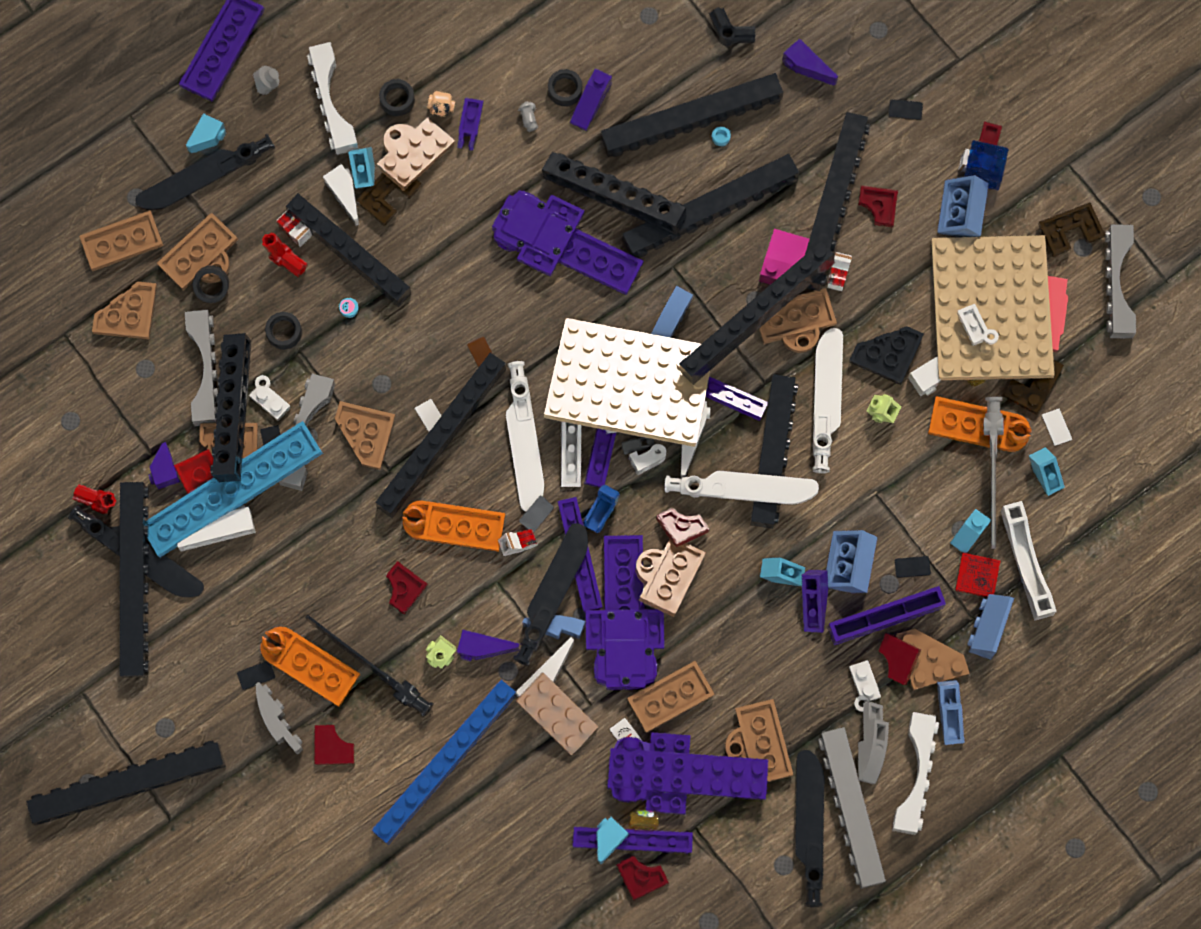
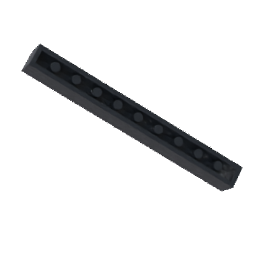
[601,73,784,157]
[805,112,871,291]
[622,153,799,258]
[679,242,835,385]
[375,352,506,518]
[120,482,149,678]
[26,740,226,826]

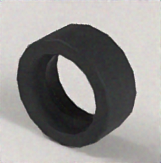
[548,69,583,107]
[379,79,415,117]
[192,265,229,303]
[265,312,302,350]

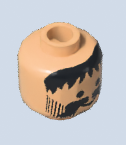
[427,91,455,117]

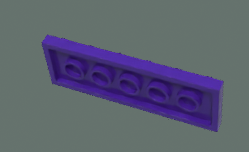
[179,0,265,102]

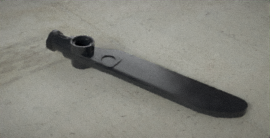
[135,134,275,210]
[68,505,204,598]
[513,523,588,666]
[305,614,434,718]
[795,750,824,908]

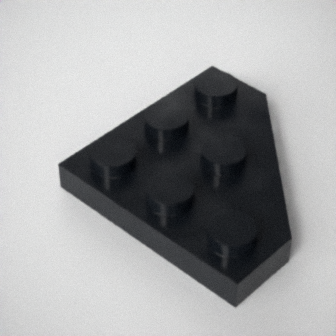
[849,326,924,385]

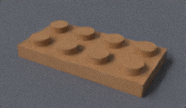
[79,210,164,272]
[627,661,715,733]
[516,672,598,755]

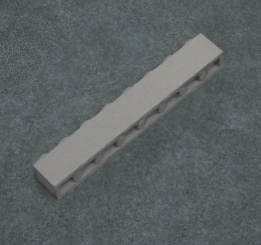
[818,727,885,889]

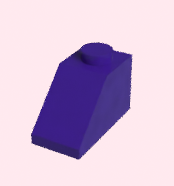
[148,442,180,489]

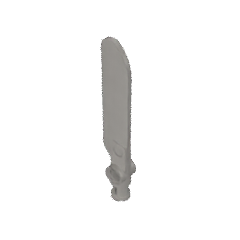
[984,397,1004,549]

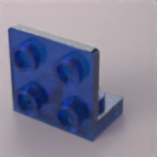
[963,140,1009,190]

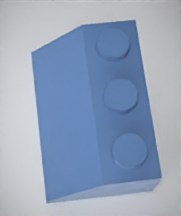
[937,175,988,237]
[826,530,877,593]
[967,594,1014,660]

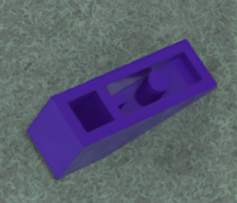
[782,38,838,85]
[570,68,612,131]
[801,570,828,632]
[457,630,520,662]

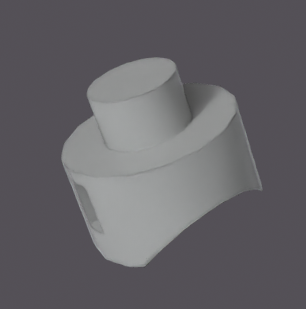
[253,66,279,95]

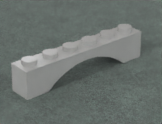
[1105,225,1136,339]
[185,310,219,426]
[279,373,335,491]

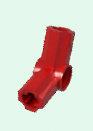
[262,233,308,277]
[72,484,117,515]

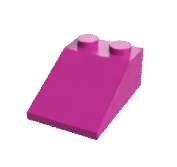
[759,229,809,285]

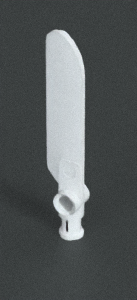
[812,328,843,474]
[506,361,544,512]
[665,471,819,505]

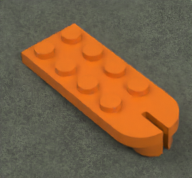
[928,396,1032,452]
[402,501,506,552]
[261,627,361,707]

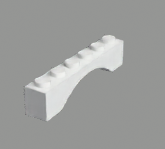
[307,42,358,155]
[1000,501,1056,621]
[892,712,939,835]

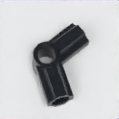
[709,7,755,46]

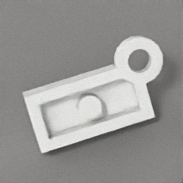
[957,304,999,346]
[249,375,291,421]
[849,660,881,712]

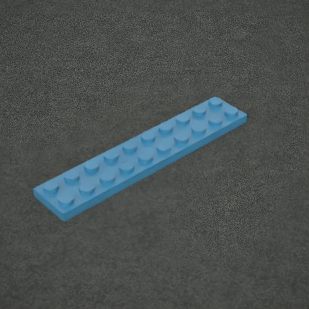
[146,421,323,557]

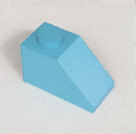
[186,114,226,153]
[348,147,375,189]
[1029,447,1065,496]
[950,509,991,553]
[760,558,805,586]
[597,817,628,864]

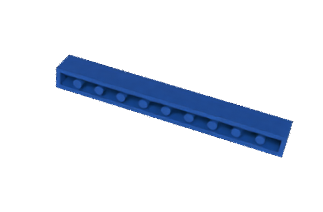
[372,680,517,846]

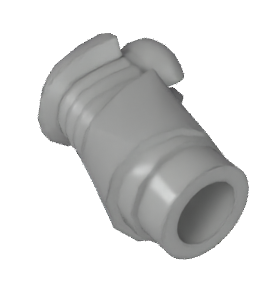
[518,101,538,132]

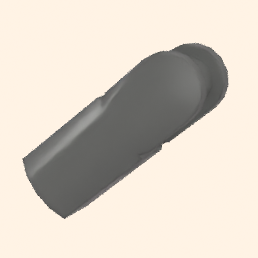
[621,437,656,455]

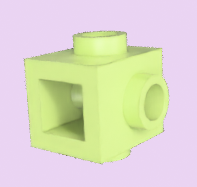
[867,394,901,423]
[425,635,456,669]

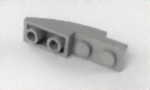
[256,682,303,754]
[858,701,889,784]

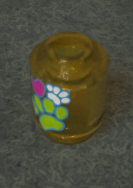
[630,810,659,831]

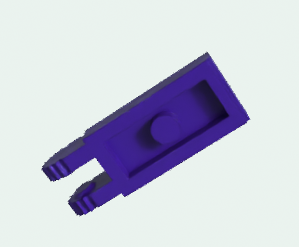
[458,98,484,150]

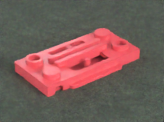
[1048,276,1068,352]

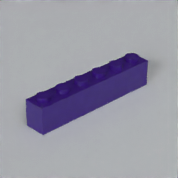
[827,586,946,646]

